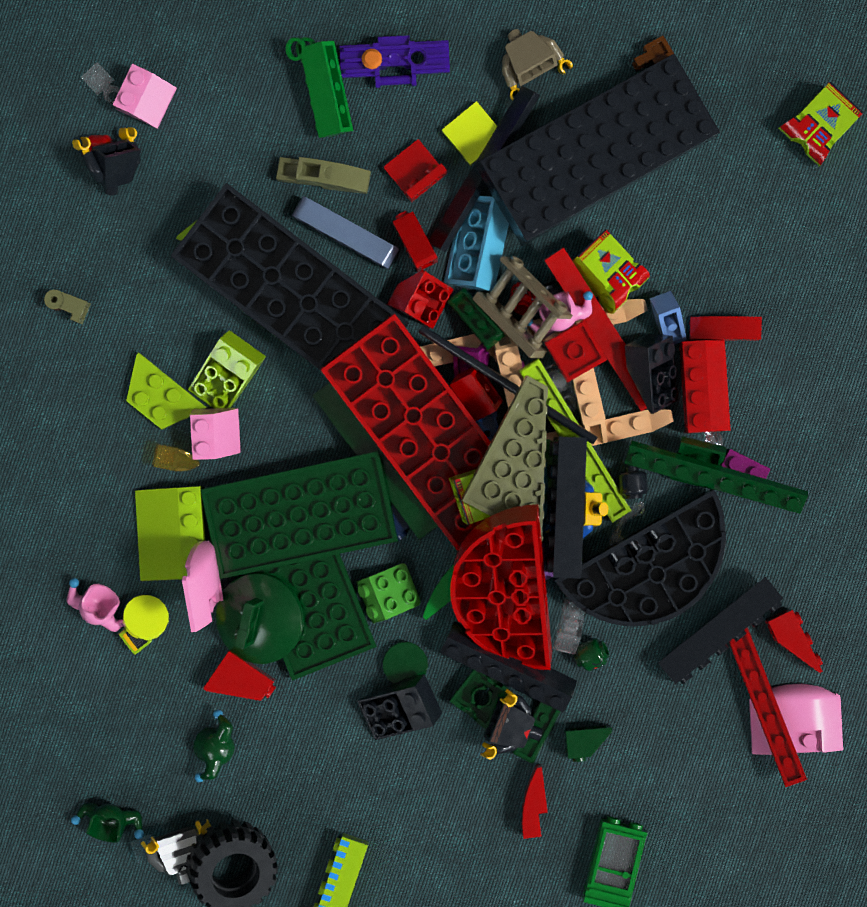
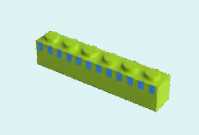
[314,833,369,907]

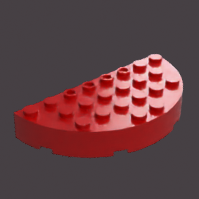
[450,504,552,670]

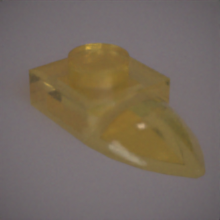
[152,444,200,471]

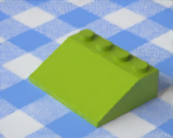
[135,486,207,581]

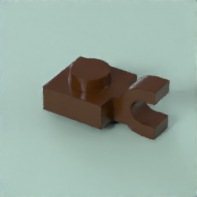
[632,35,674,72]

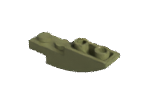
[276,157,371,194]

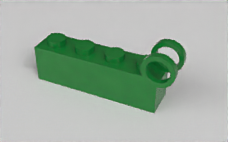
[286,37,353,138]

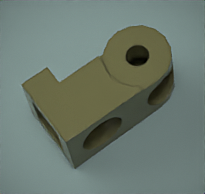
[44,290,91,325]

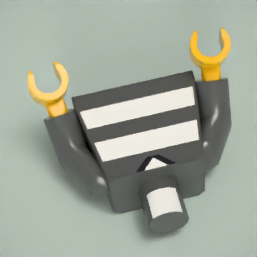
[141,819,211,885]

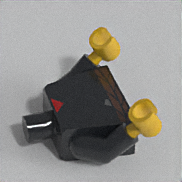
[72,127,141,196]
[480,689,543,760]

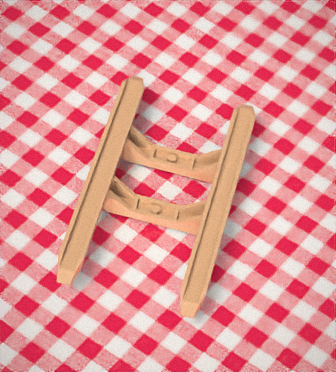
[420,299,674,446]

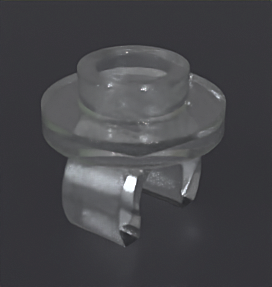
[704,432,723,446]

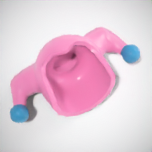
[527,291,593,338]
[67,578,124,632]

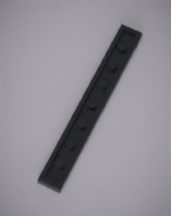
[429,86,540,252]

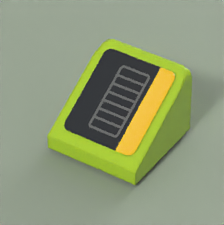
[119,629,152,655]

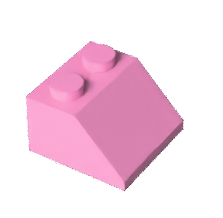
[113,64,177,129]
[190,408,241,460]

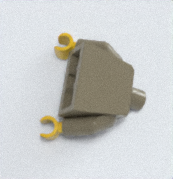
[502,29,573,101]

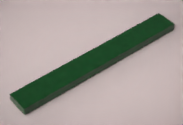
[312,383,438,540]

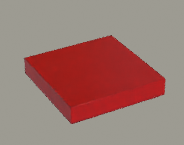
[544,320,608,383]

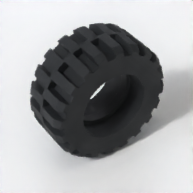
[186,820,278,907]

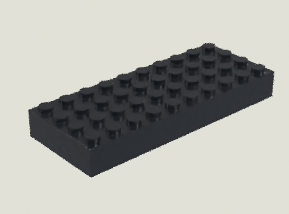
[476,54,720,246]
[170,183,409,371]

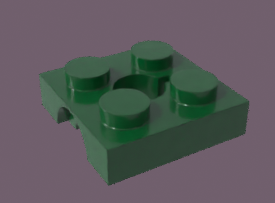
[670,436,726,489]
[450,669,513,729]

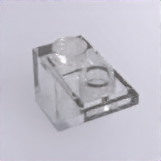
[545,364,578,412]
[553,599,585,655]

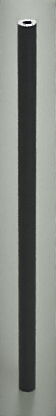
[418,325,598,445]

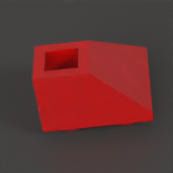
[387,270,454,329]

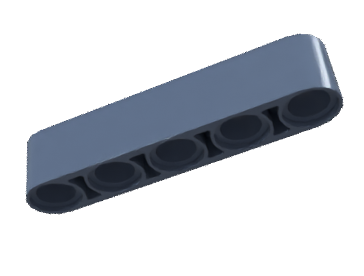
[291,196,399,270]

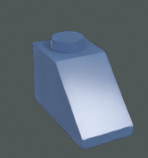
[650,291,687,344]

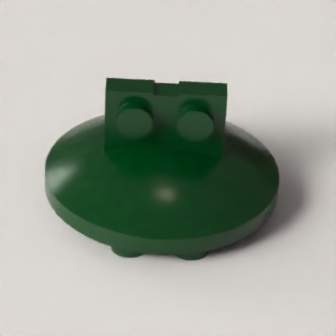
[216,573,304,664]

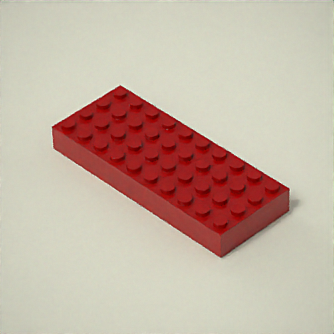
[320,313,491,551]

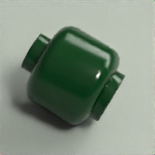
[574,638,610,671]

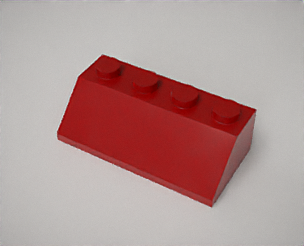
[679,340,731,434]

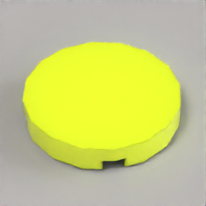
[123,595,169,640]

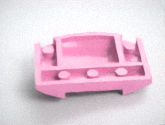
[182,541,224,632]
[749,684,843,755]

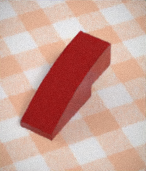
[689,316,762,341]
[521,764,548,839]

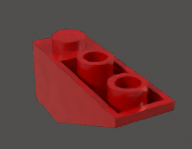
[765,608,823,673]

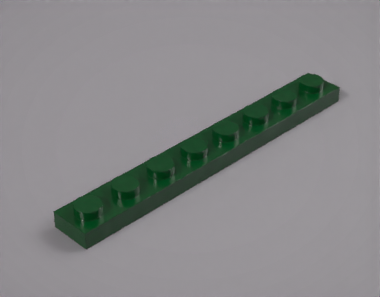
[624,440,808,514]

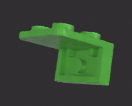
[356,563,421,624]

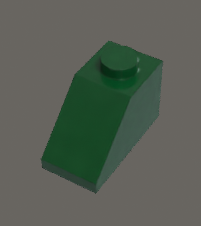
[565,725,612,762]

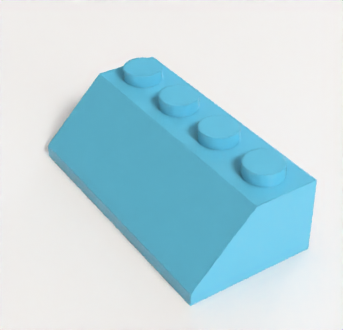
[444,196,509,292]

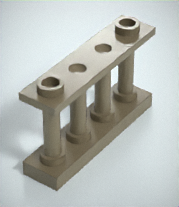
[473,256,573,358]

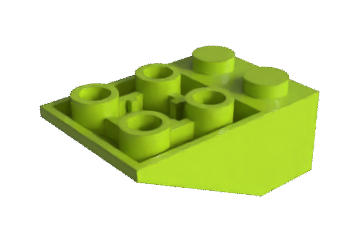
[188,330,266,409]

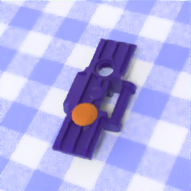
[339,35,450,88]

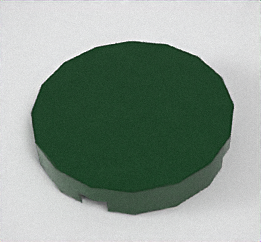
[383,642,428,684]

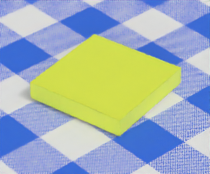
[442,101,497,166]

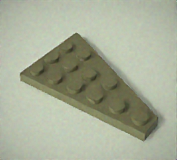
[461,375,548,540]

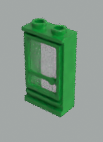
[582,816,648,907]

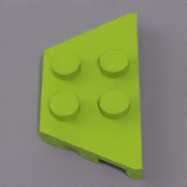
[126,352,207,430]

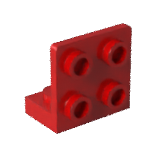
[384,140,447,203]

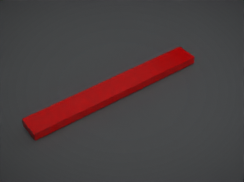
[544,247,647,411]
[729,627,807,788]

